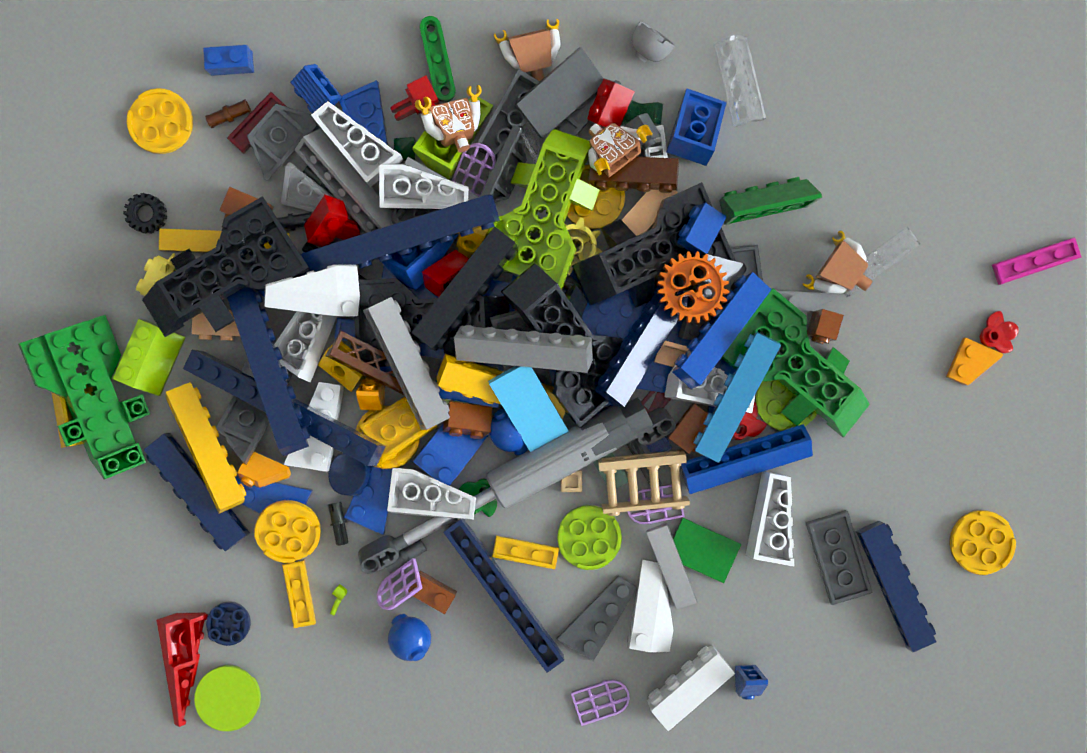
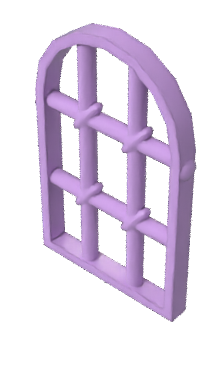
[452,143,496,197]
[627,484,685,524]
[377,558,422,610]
[571,680,630,726]

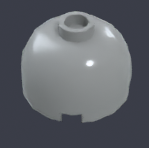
[631,21,675,63]

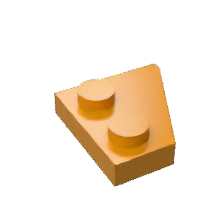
[946,338,1003,385]

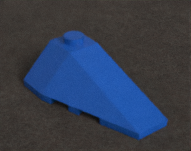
[382,234,458,290]

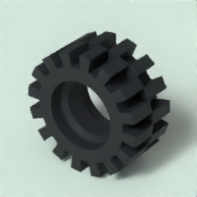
[123,193,167,234]

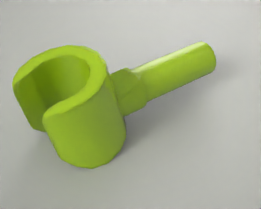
[330,584,347,616]

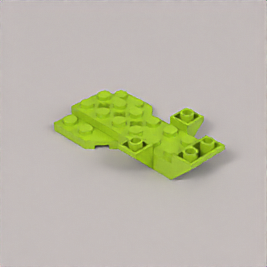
[487,129,600,290]

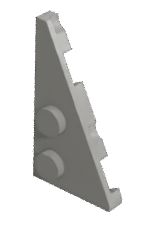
[281,163,355,221]
[777,291,837,313]

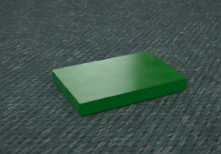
[673,517,742,583]

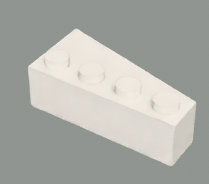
[311,101,403,187]
[274,311,337,383]
[284,382,344,472]
[746,471,794,566]

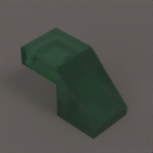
[621,100,663,126]

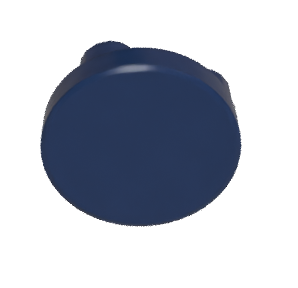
[328,453,372,496]
[206,602,251,646]

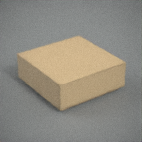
[561,470,582,492]

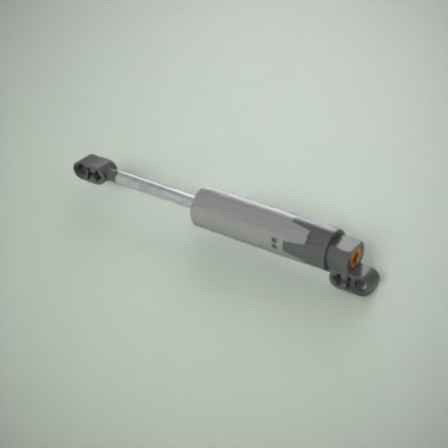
[358,397,676,574]

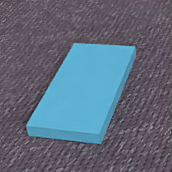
[488,366,569,452]

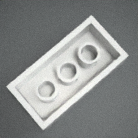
[647,645,735,731]

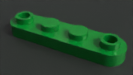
[420,16,456,102]

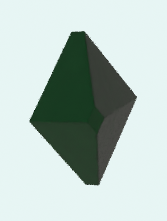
[394,137,416,161]

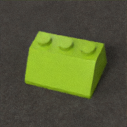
[113,319,186,396]

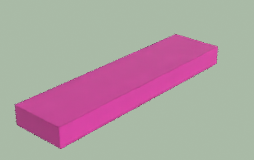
[992,237,1081,285]

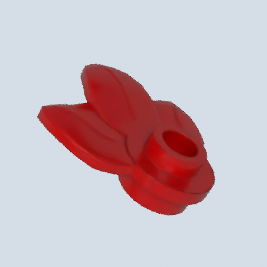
[980,311,1019,354]
[732,402,767,440]

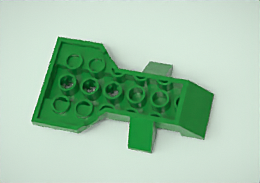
[721,288,870,437]
[18,315,150,480]

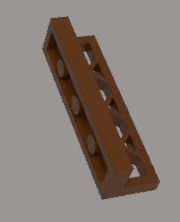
[326,331,404,395]

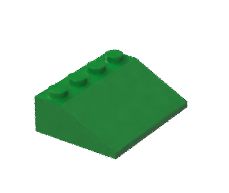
[719,177,822,225]

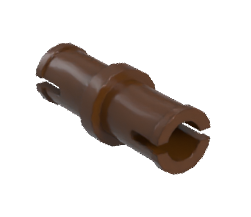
[205,99,251,129]

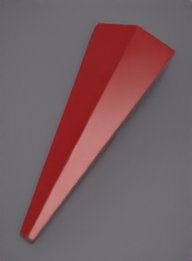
[156,612,208,727]

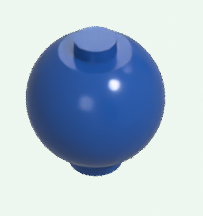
[489,408,529,455]
[388,614,431,661]

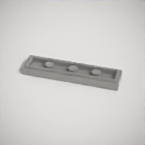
[647,523,697,610]

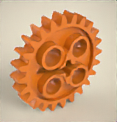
[657,251,729,324]

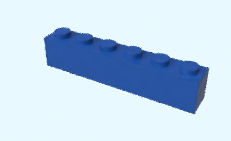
[672,272,772,389]
[681,424,813,494]

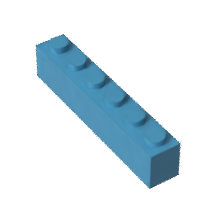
[693,331,781,463]

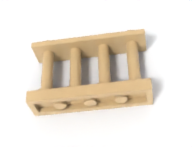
[598,450,690,516]

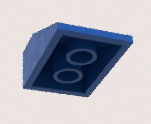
[666,88,727,166]
[413,423,489,486]

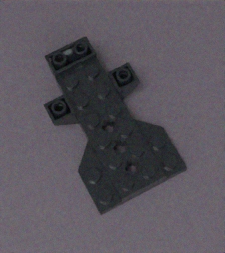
[572,182,736,308]
[142,196,310,337]
[501,264,623,427]
[354,278,510,367]

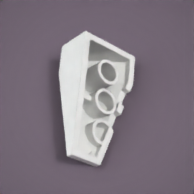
[379,163,469,209]
[264,264,360,316]
[665,354,755,413]
[387,468,476,520]
[627,559,673,652]

